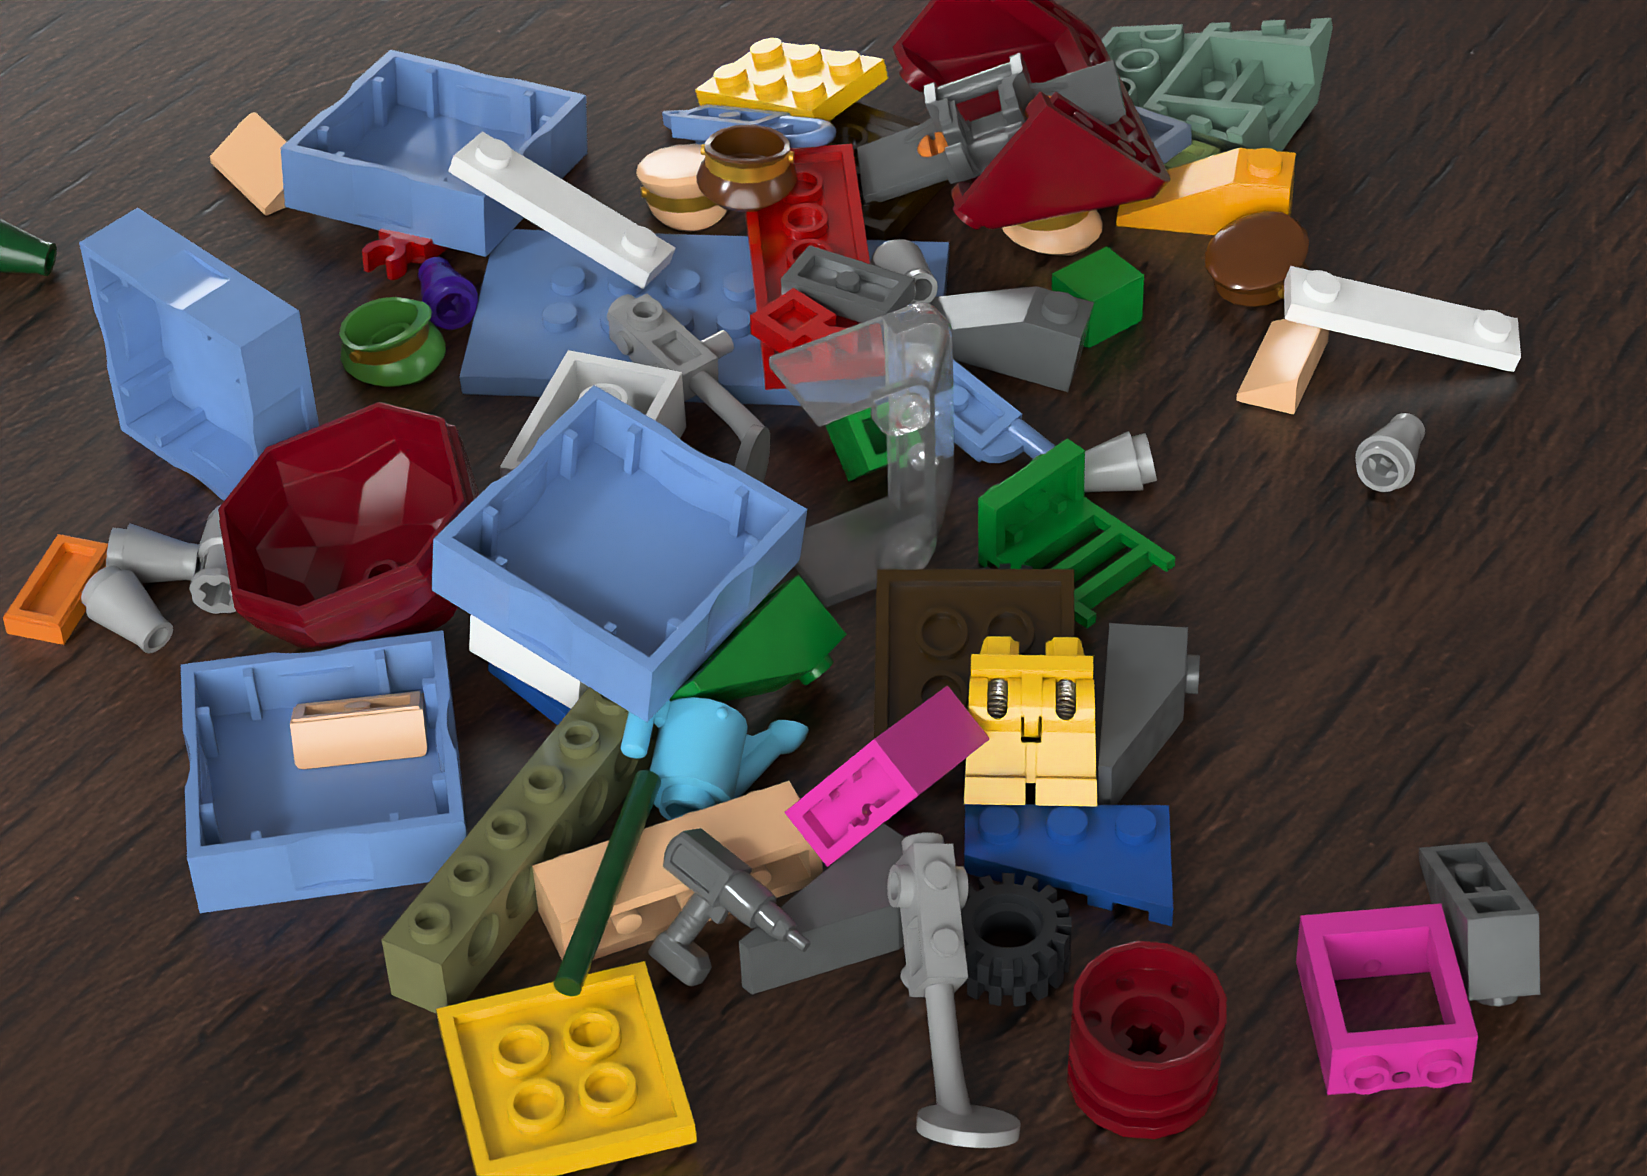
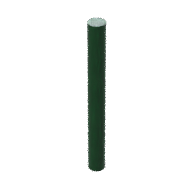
[553,770,661,996]

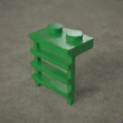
[978,439,1175,629]

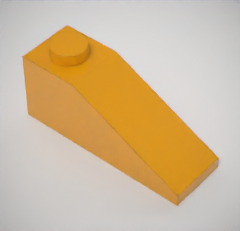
[1116,148,1296,235]

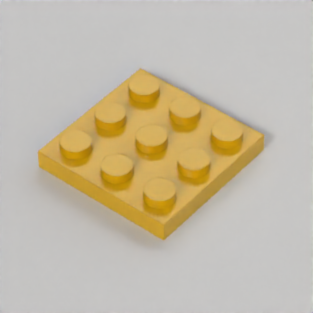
[436,961,697,1176]

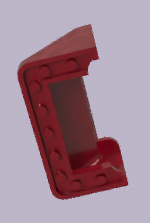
[892,0,1170,230]

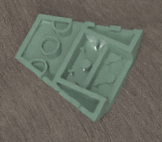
[1102,18,1333,152]

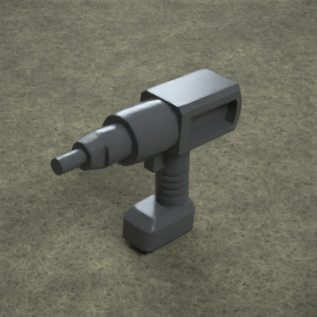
[648,828,811,986]

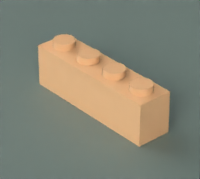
[532,781,823,960]

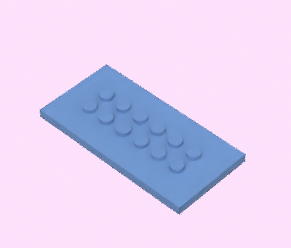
[460,229,949,409]

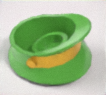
[339,297,446,387]

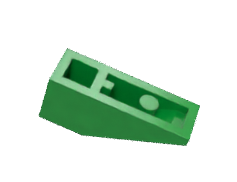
[669,574,847,702]

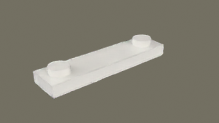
[449,131,676,289]
[1284,266,1521,372]

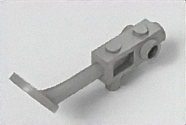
[607,293,770,483]
[887,833,1020,1148]

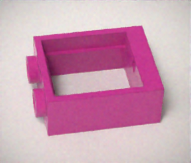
[784,685,990,867]
[1296,903,1478,1095]

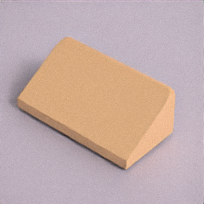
[210,112,287,216]
[1236,319,1329,414]
[290,691,428,770]

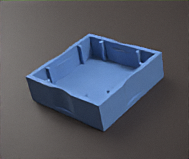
[280,50,587,257]
[79,208,319,501]
[432,385,807,722]
[181,630,468,913]

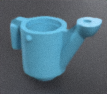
[620,697,809,820]

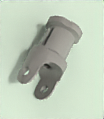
[189,505,236,614]

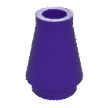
[418,257,478,330]

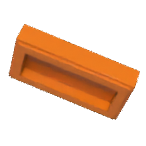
[3,534,108,645]

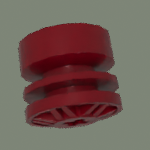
[1067,941,1227,1139]

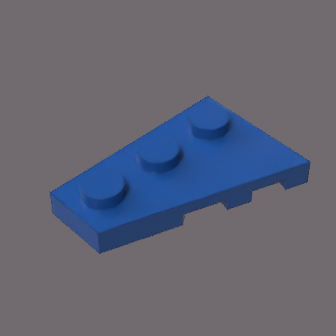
[964,804,1173,926]

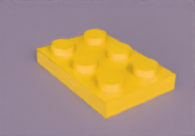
[695,38,889,122]

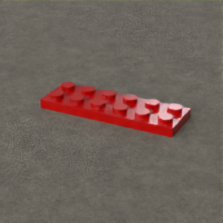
[745,144,886,390]

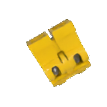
[964,636,1097,806]

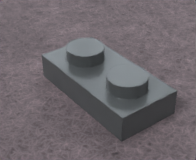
[781,245,915,331]

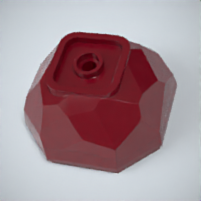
[218,402,479,650]

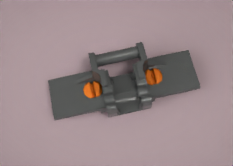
[857,52,1127,203]

